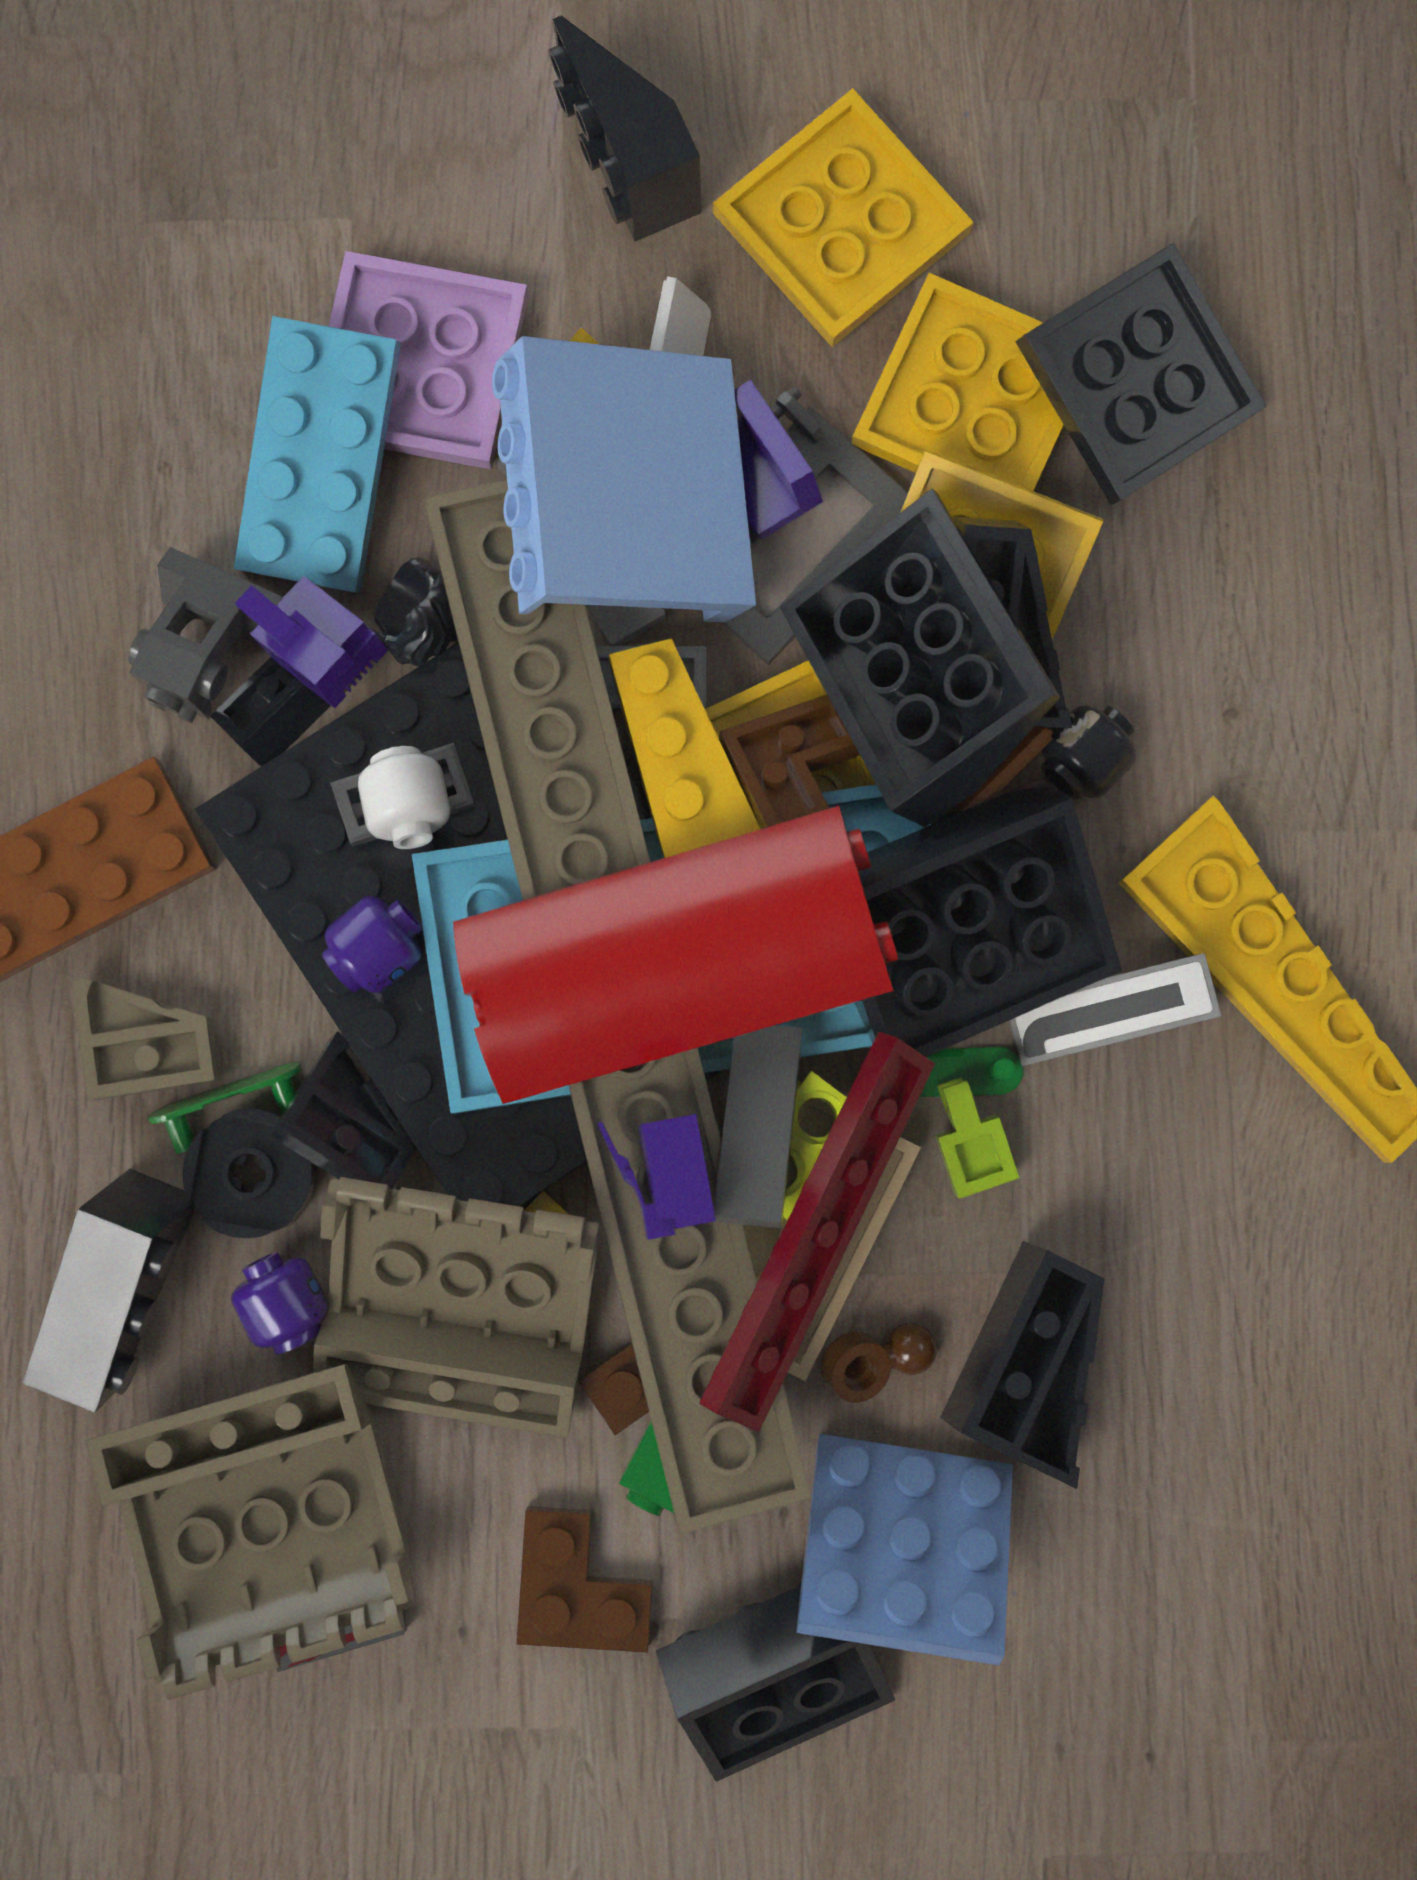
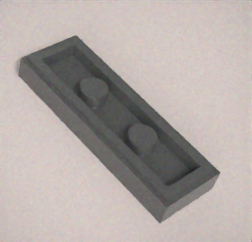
[714,1025,803,1229]

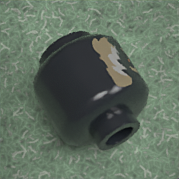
[1041,705,1136,800]

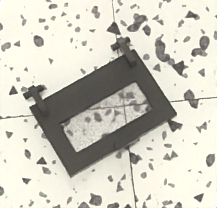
[721,387,908,666]

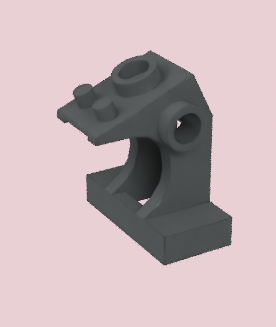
[128,547,284,724]

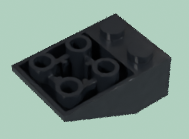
[548,15,701,242]

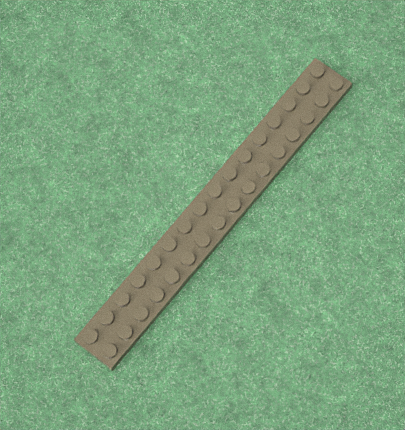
[424,480,812,1535]

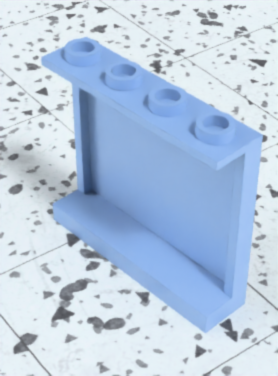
[492,336,756,622]

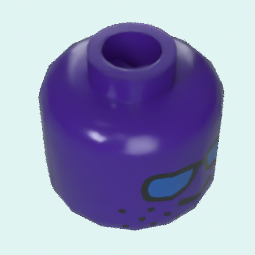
[322,896,423,993]
[231,1251,329,1355]

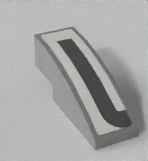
[1009,953,1222,1067]

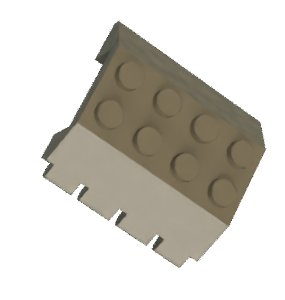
[313,1177,600,1438]
[85,1364,415,1700]

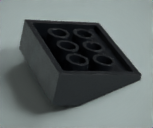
[780,489,1060,827]
[854,778,1122,1057]

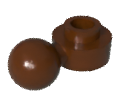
[821,1323,937,1403]

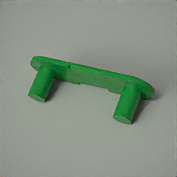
[919,1047,1023,1097]
[147,1062,302,1154]

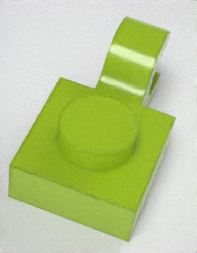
[935,1077,1020,1199]

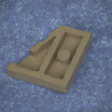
[71,977,220,1101]

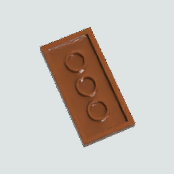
[0,756,216,982]

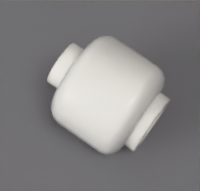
[358,746,450,849]

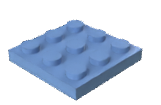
[796,1434,1013,1665]

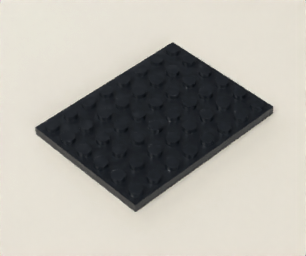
[195,642,721,1207]

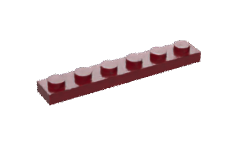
[699,1032,935,1432]

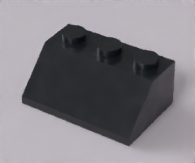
[656,1581,895,1782]

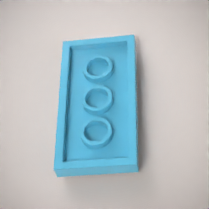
[234,316,401,593]

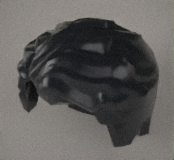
[369,557,457,666]

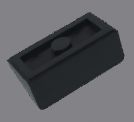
[210,657,351,766]

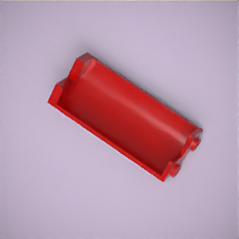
[453,806,899,1104]

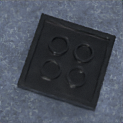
[1015,242,1267,505]

